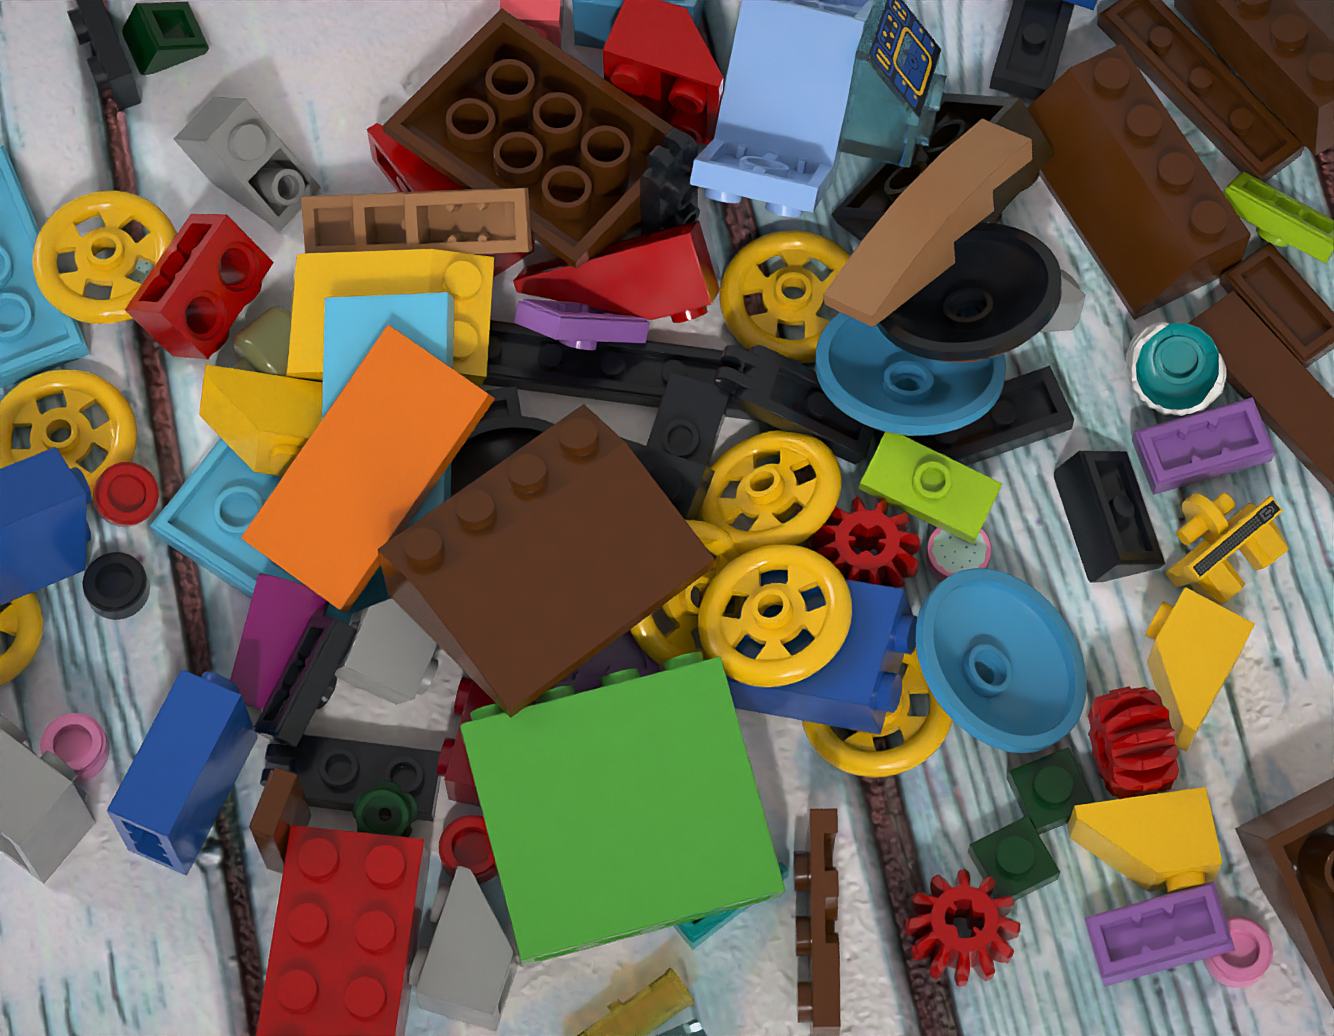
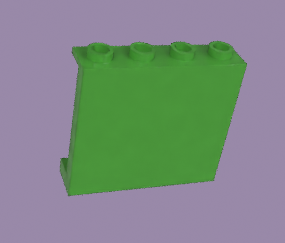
[460,652,785,967]

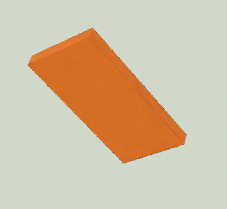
[241,325,495,613]

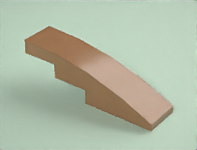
[823,119,1032,327]
[301,188,532,254]

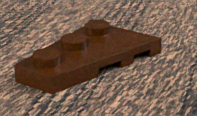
[793,808,841,1036]

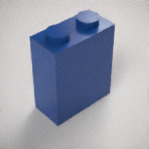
[0,447,92,606]
[726,570,918,735]
[107,669,258,876]

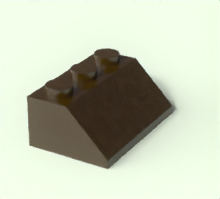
[831,93,1055,241]

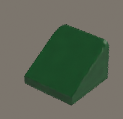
[122,2,209,75]

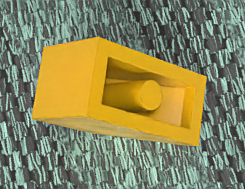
[199,364,323,477]
[1145,587,1255,752]
[1067,787,1223,894]

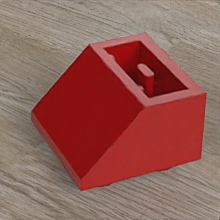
[603,0,723,145]

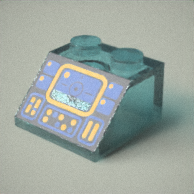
[839,0,947,168]

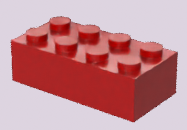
[256,825,430,1036]

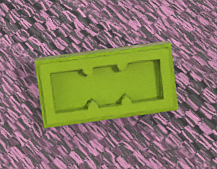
[1223,172,1334,264]
[858,432,1003,544]

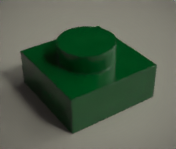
[1007,747,1095,835]
[968,815,1060,901]

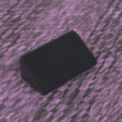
[1054,451,1165,583]

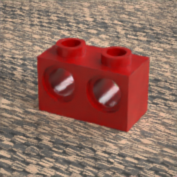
[125,213,274,360]

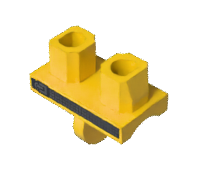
[1164,493,1289,605]

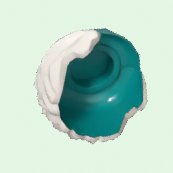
[1126,322,1227,417]

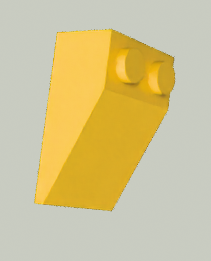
[286,249,494,387]

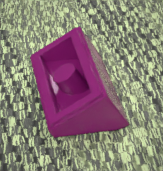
[230,573,329,710]

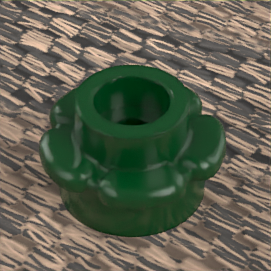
[352,781,418,837]

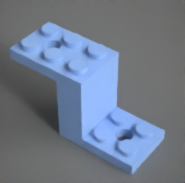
[689,0,883,217]

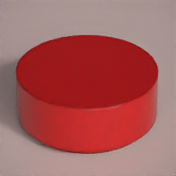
[93,462,159,527]
[439,815,498,884]

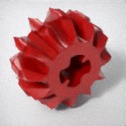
[813,495,920,589]
[1088,686,1180,799]
[904,868,1020,987]

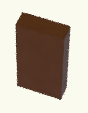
[1219,242,1334,368]
[249,767,312,874]

